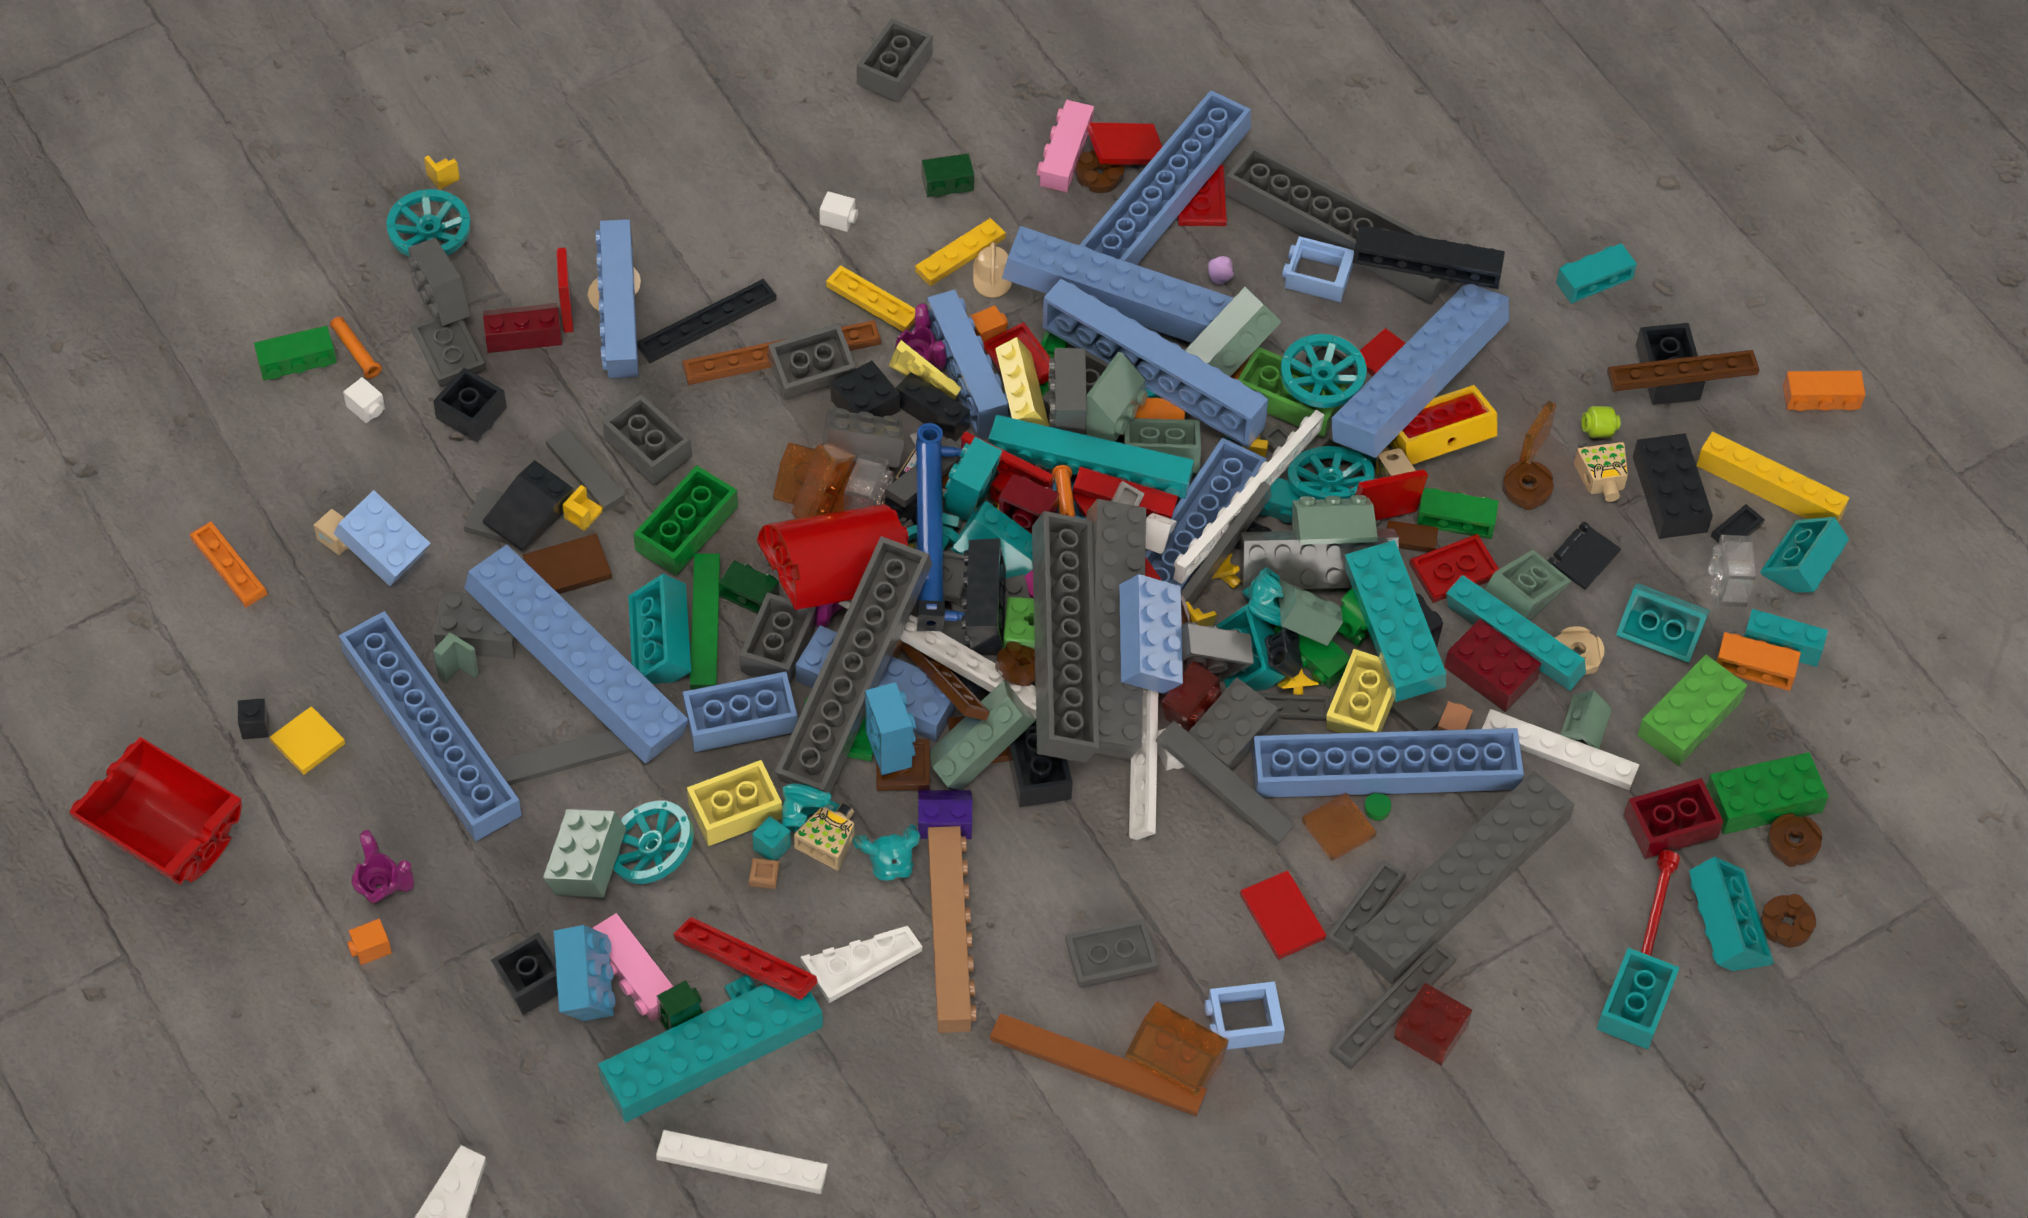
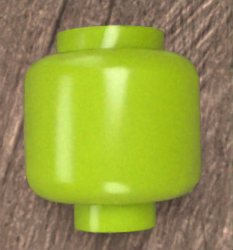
[1581,406,1620,439]

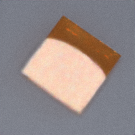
[1519,401,1557,464]
[1302,793,1377,861]

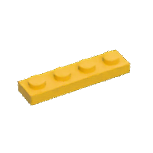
[915,218,1006,287]
[826,265,915,332]

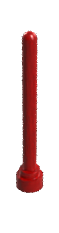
[1641,850,1680,956]

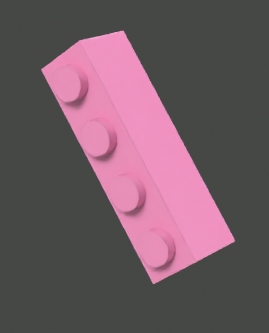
[1037,100,1094,192]
[592,913,673,1022]

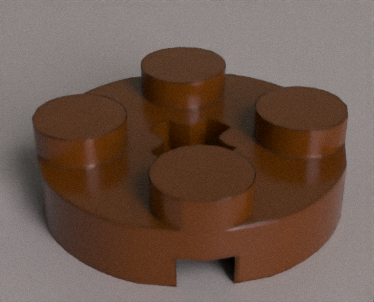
[1076,150,1124,193]
[1502,461,1554,510]
[995,642,1035,686]
[1767,814,1822,867]
[1761,894,1816,948]

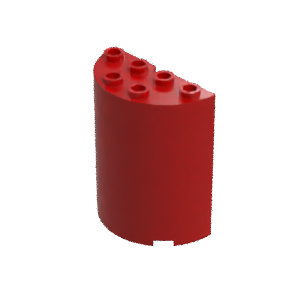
[757,504,908,610]
[69,737,242,885]

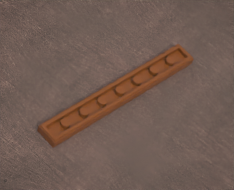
[682,320,881,385]
[990,1013,1207,1117]

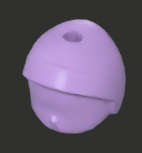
[1208,256,1234,285]

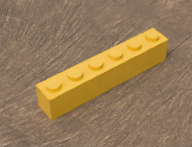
[1696,431,1850,523]

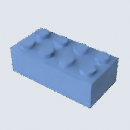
[1119,574,1183,694]
[683,672,798,752]

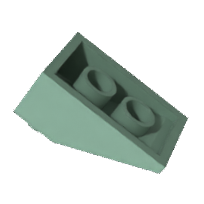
[1484,550,1571,621]
[1279,579,1343,646]

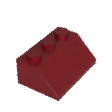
[483,303,562,353]

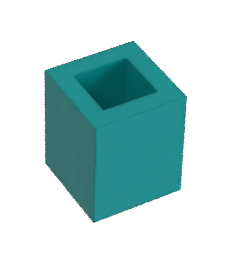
[752,816,791,861]

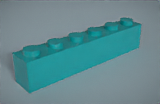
[1446,575,1586,691]

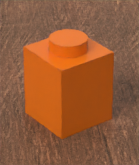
[969,305,1008,342]
[346,918,392,965]

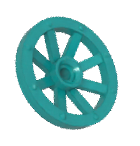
[386,189,471,257]
[1280,334,1367,408]
[1288,446,1374,500]
[613,801,694,884]

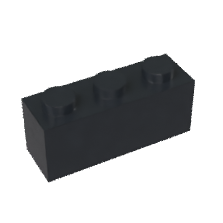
[896,372,970,442]

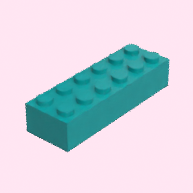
[1345,540,1446,702]

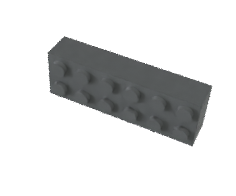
[1240,528,1399,589]

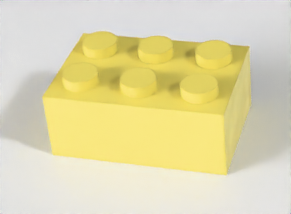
[1326,649,1394,733]
[687,760,782,846]

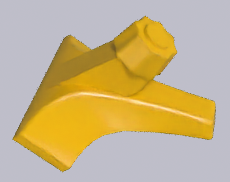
[1211,554,1241,589]
[1277,669,1319,695]

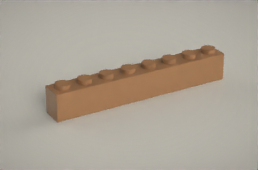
[928,826,976,1033]

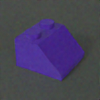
[918,790,972,839]

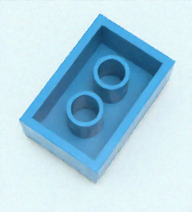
[865,682,916,775]
[554,925,616,1021]

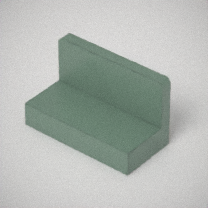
[433,632,479,683]
[1560,690,1612,749]

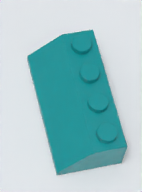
[628,574,691,684]
[1689,856,1774,971]

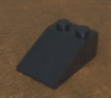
[483,460,574,551]

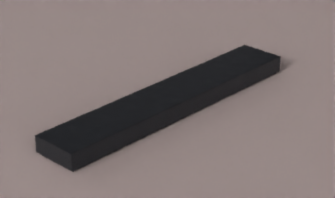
[637,279,777,364]

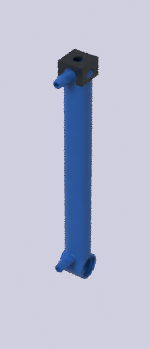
[915,423,965,632]

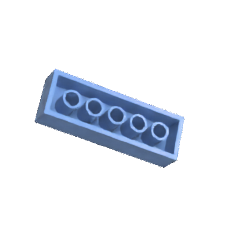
[595,219,639,378]
[927,290,1010,440]
[795,625,956,742]

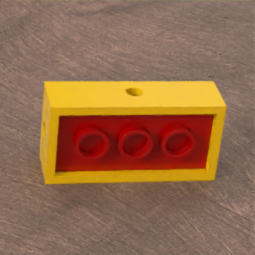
[1389,385,1497,465]

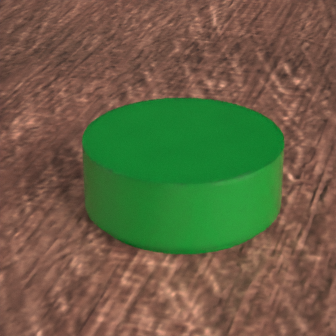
[1364,793,1391,821]

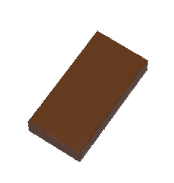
[1387,520,1438,552]

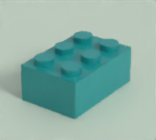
[943,437,1002,521]
[1596,947,1680,1049]

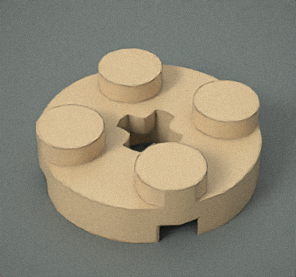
[1555,626,1604,675]

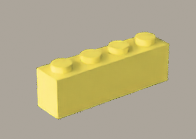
[995,337,1049,427]

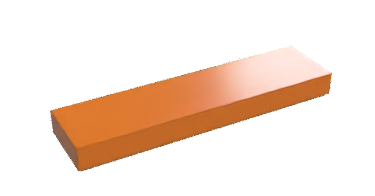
[189,521,268,608]

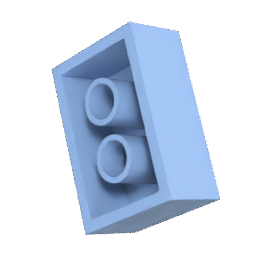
[333,490,430,586]

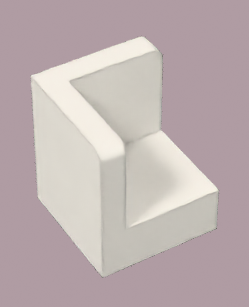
[1145,513,1177,554]

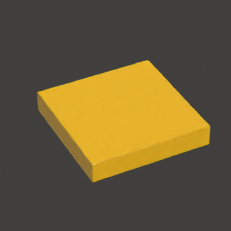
[269,706,345,775]

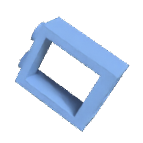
[1282,236,1354,303]
[1204,981,1285,1051]

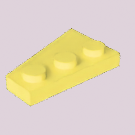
[889,340,961,400]

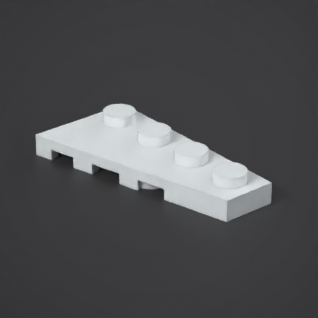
[800,926,922,1003]
[415,1145,486,1218]

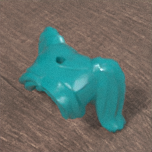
[1242,567,1284,627]
[781,784,840,832]
[852,824,920,881]

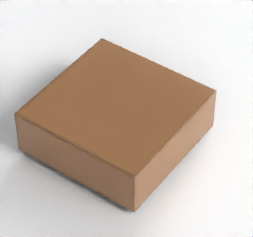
[749,858,780,889]

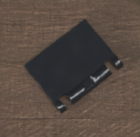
[1547,521,1621,590]

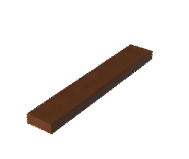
[1607,350,1760,392]
[901,642,990,721]

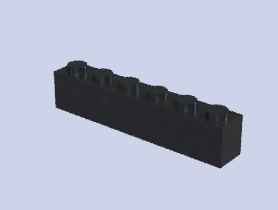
[1352,225,1505,289]

